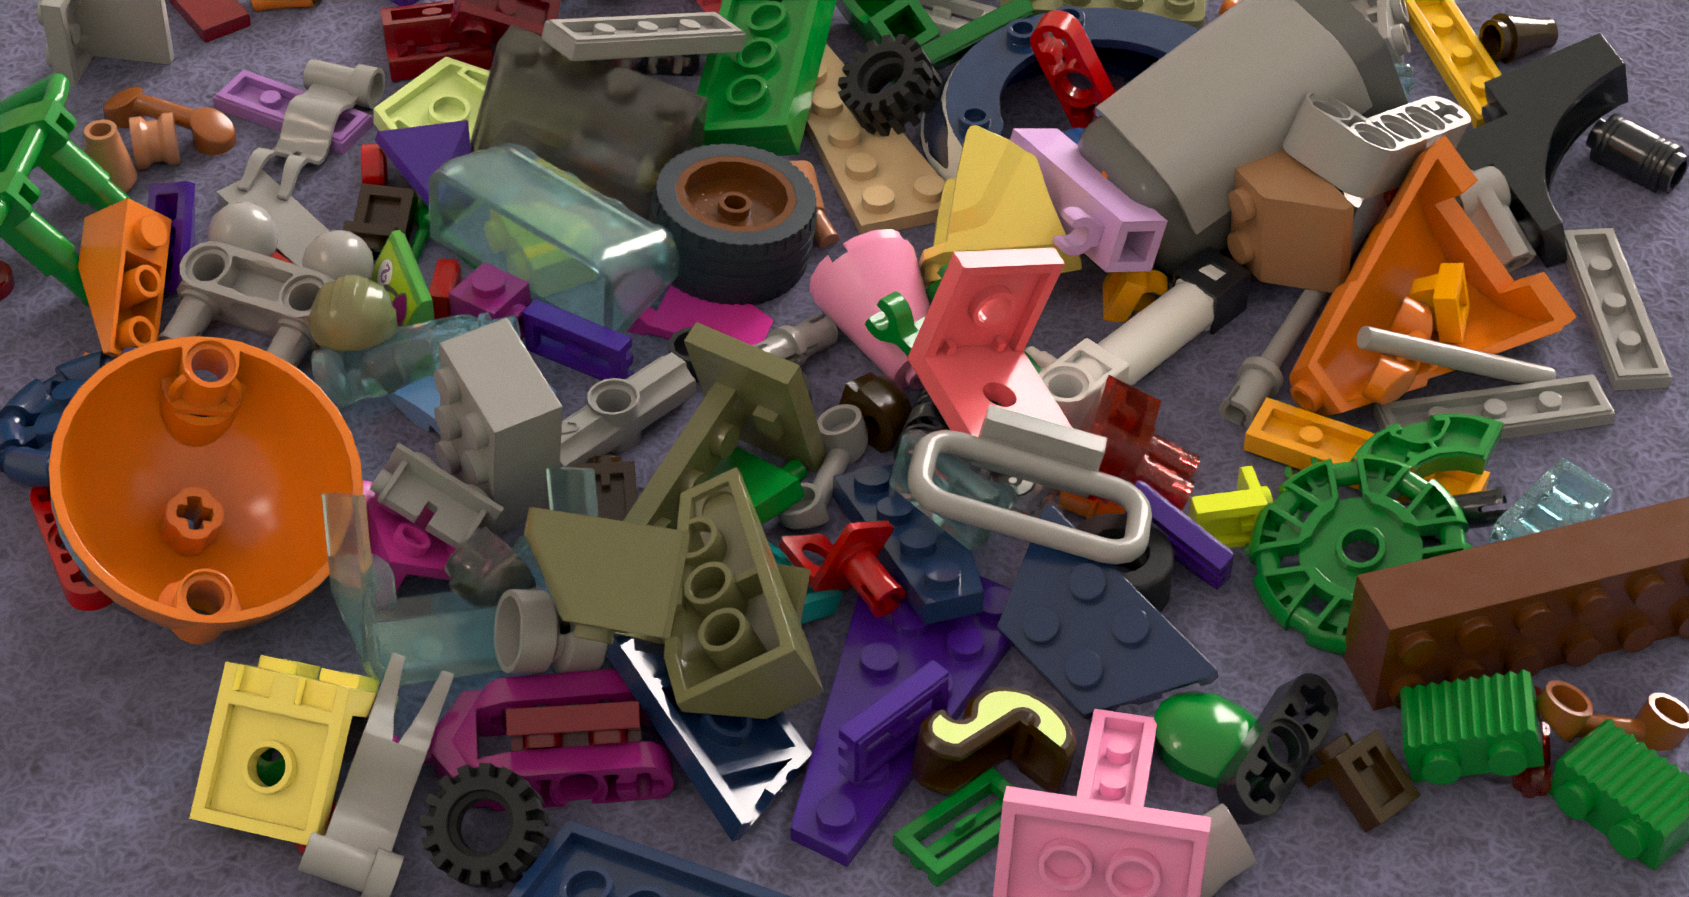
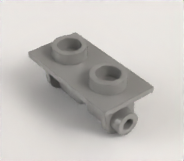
[370,443,504,554]

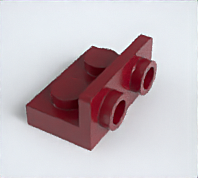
[506,701,642,751]

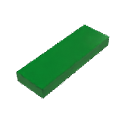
[891,0,1034,85]

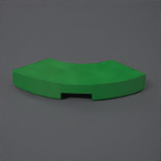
[1351,414,1504,478]

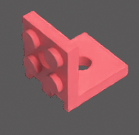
[907,248,1072,437]

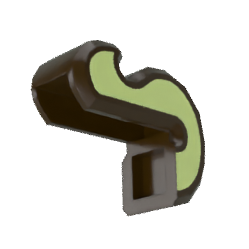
[910,686,1077,794]

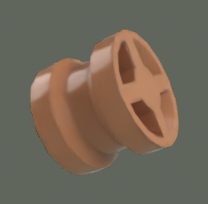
[129,112,181,170]

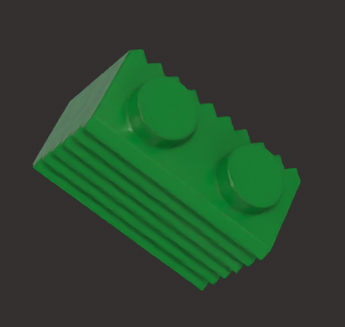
[1400,669,1545,785]
[1548,719,1689,871]

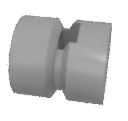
[494,589,607,674]

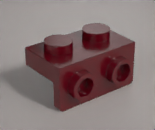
[448,0,561,59]

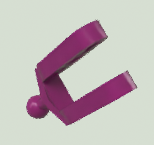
[354,669,674,812]

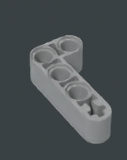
[1282,92,1471,199]

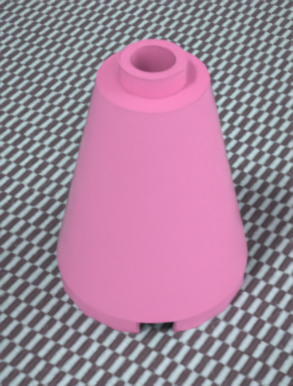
[809,229,930,390]

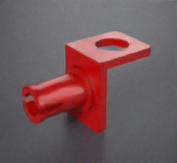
[778,520,906,617]

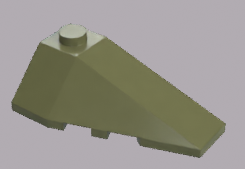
[664,467,824,719]

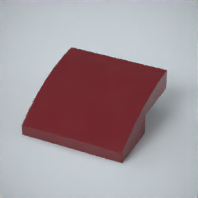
[380,0,494,81]

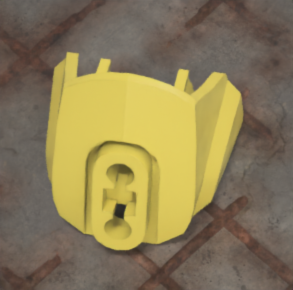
[918,125,1082,289]

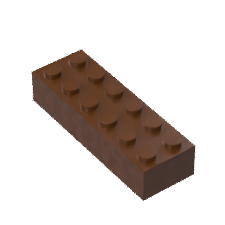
[1342,496,1689,711]

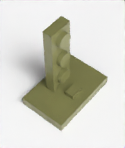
[623,322,827,529]

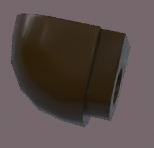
[839,372,912,453]

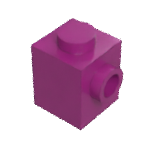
[449,262,531,340]

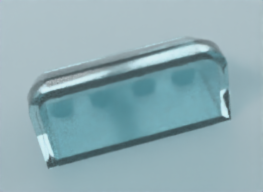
[428,143,679,334]

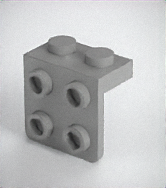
[37,0,174,87]

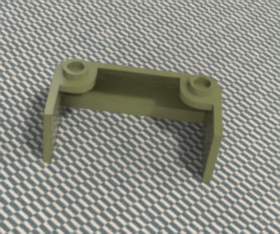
[524,507,811,646]

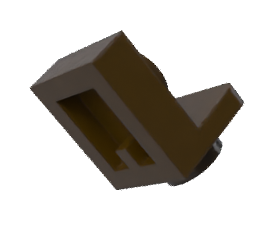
[574,455,637,521]
[1301,729,1421,833]

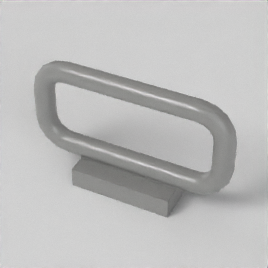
[908,404,1152,565]

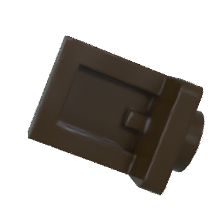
[343,183,419,260]

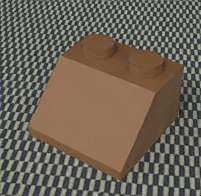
[1227,149,1354,293]

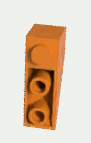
[78,198,172,357]

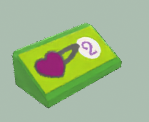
[371,230,437,351]

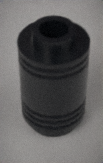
[1586,113,1689,194]

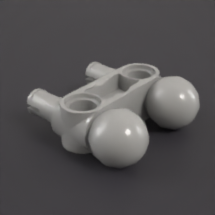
[158,202,374,367]

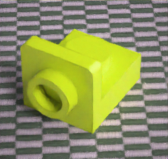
[1189,466,1273,548]

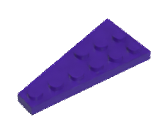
[790,575,1012,867]

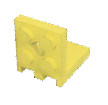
[189,655,399,845]

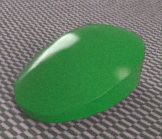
[1154,691,1272,788]

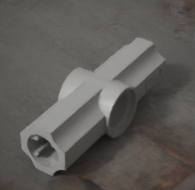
[559,352,696,482]

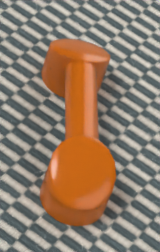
[1361,296,1433,406]

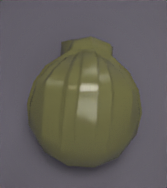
[309,275,397,351]

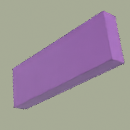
[213,70,373,155]

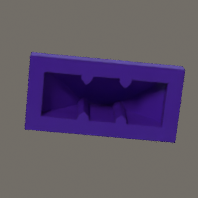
[375,120,477,208]
[147,181,195,295]

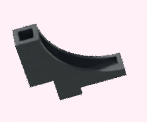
[1456,33,1629,268]

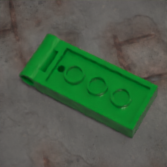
[686,0,837,156]

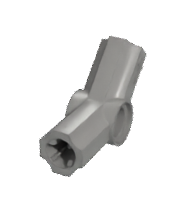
[1454,166,1536,273]

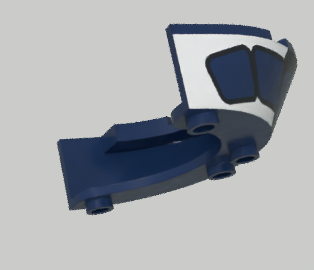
[921,6,1199,182]

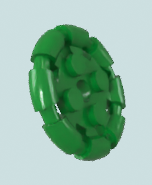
[1249,455,1473,656]

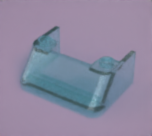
[322,467,599,686]

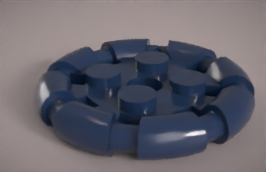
[0,347,138,488]

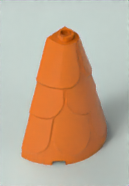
[1289,135,1577,416]

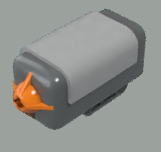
[1078,0,1409,278]

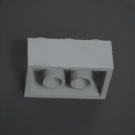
[434,318,563,536]

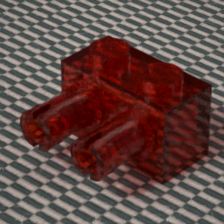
[1078,375,1201,511]

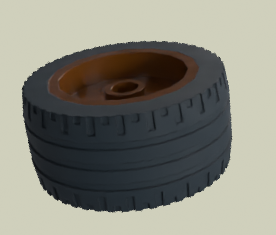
[648,144,817,305]

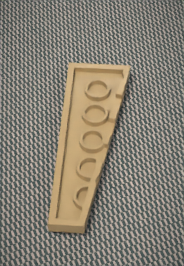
[805,43,945,235]

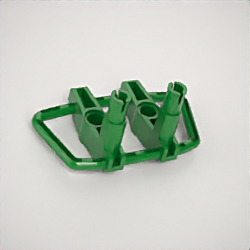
[0,73,134,307]

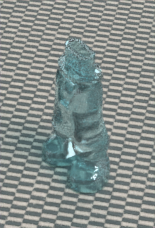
[311,312,520,409]

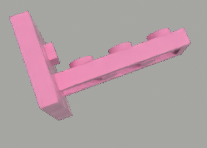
[993,709,1211,897]

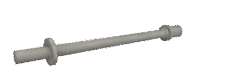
[1219,187,1399,428]

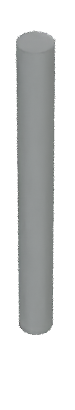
[1357,326,1556,384]

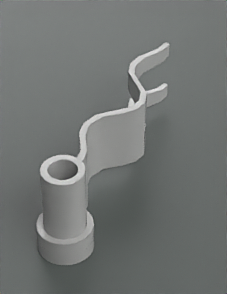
[237,59,385,200]
[298,653,454,897]

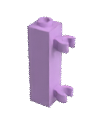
[1010,128,1168,273]

